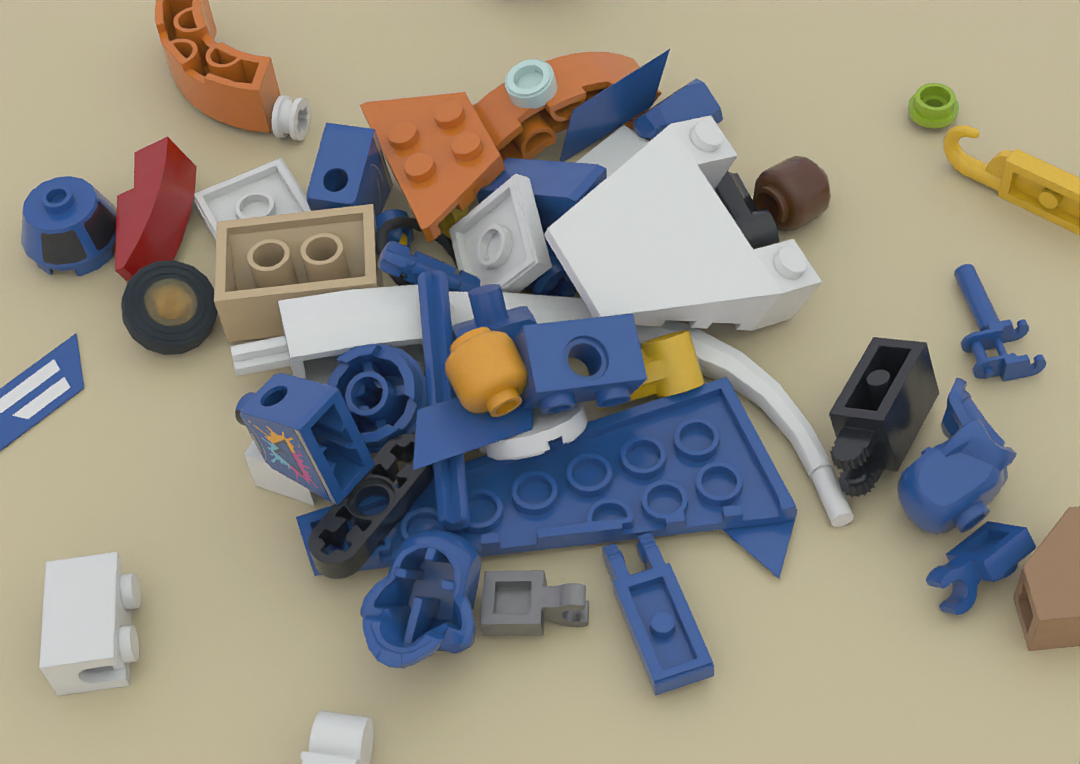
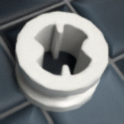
[272,95,311,141]

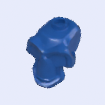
[897,377,1017,535]
[360,529,481,668]

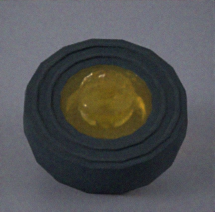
[121,260,218,355]

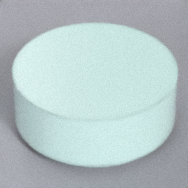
[505,59,558,109]

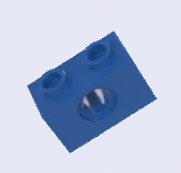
[512,313,647,414]

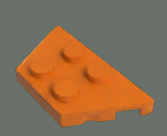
[360,92,505,243]

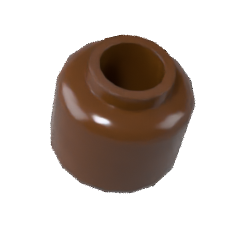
[753,156,831,232]

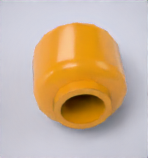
[445,327,527,417]

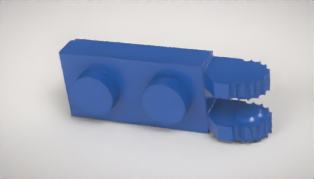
[602,532,714,696]

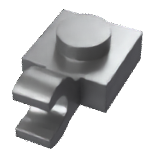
[480,570,589,636]

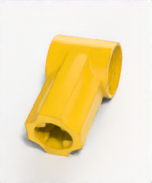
[585,329,705,410]

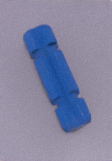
[378,241,481,292]

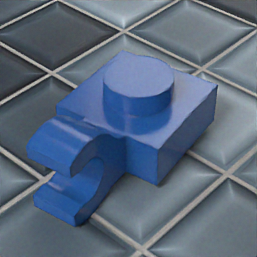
[926,521,1037,615]

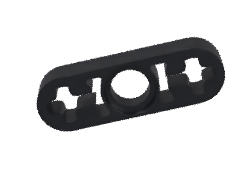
[308,434,434,579]

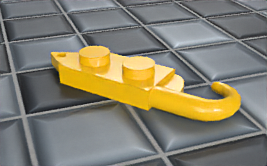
[943,125,1080,235]

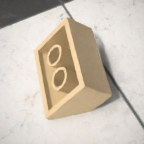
[214,204,384,342]

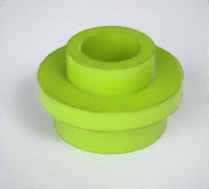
[908,83,959,129]

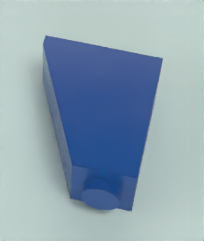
[477,158,607,242]

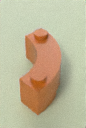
[155,0,280,133]
[473,52,662,161]

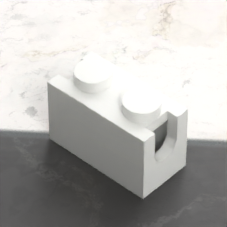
[39,552,141,696]

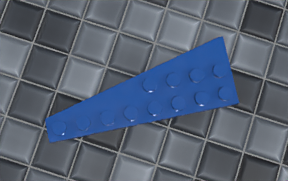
[296,377,796,576]

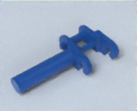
[954,264,1046,381]

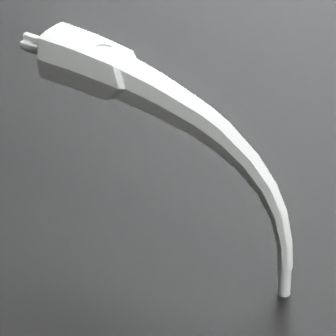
[230,284,854,527]

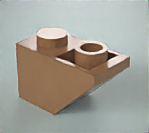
[1013,506,1080,651]

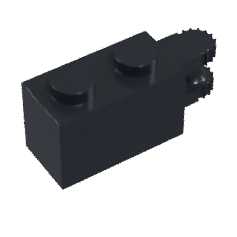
[829,337,939,497]

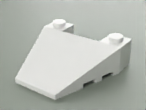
[544,115,822,331]

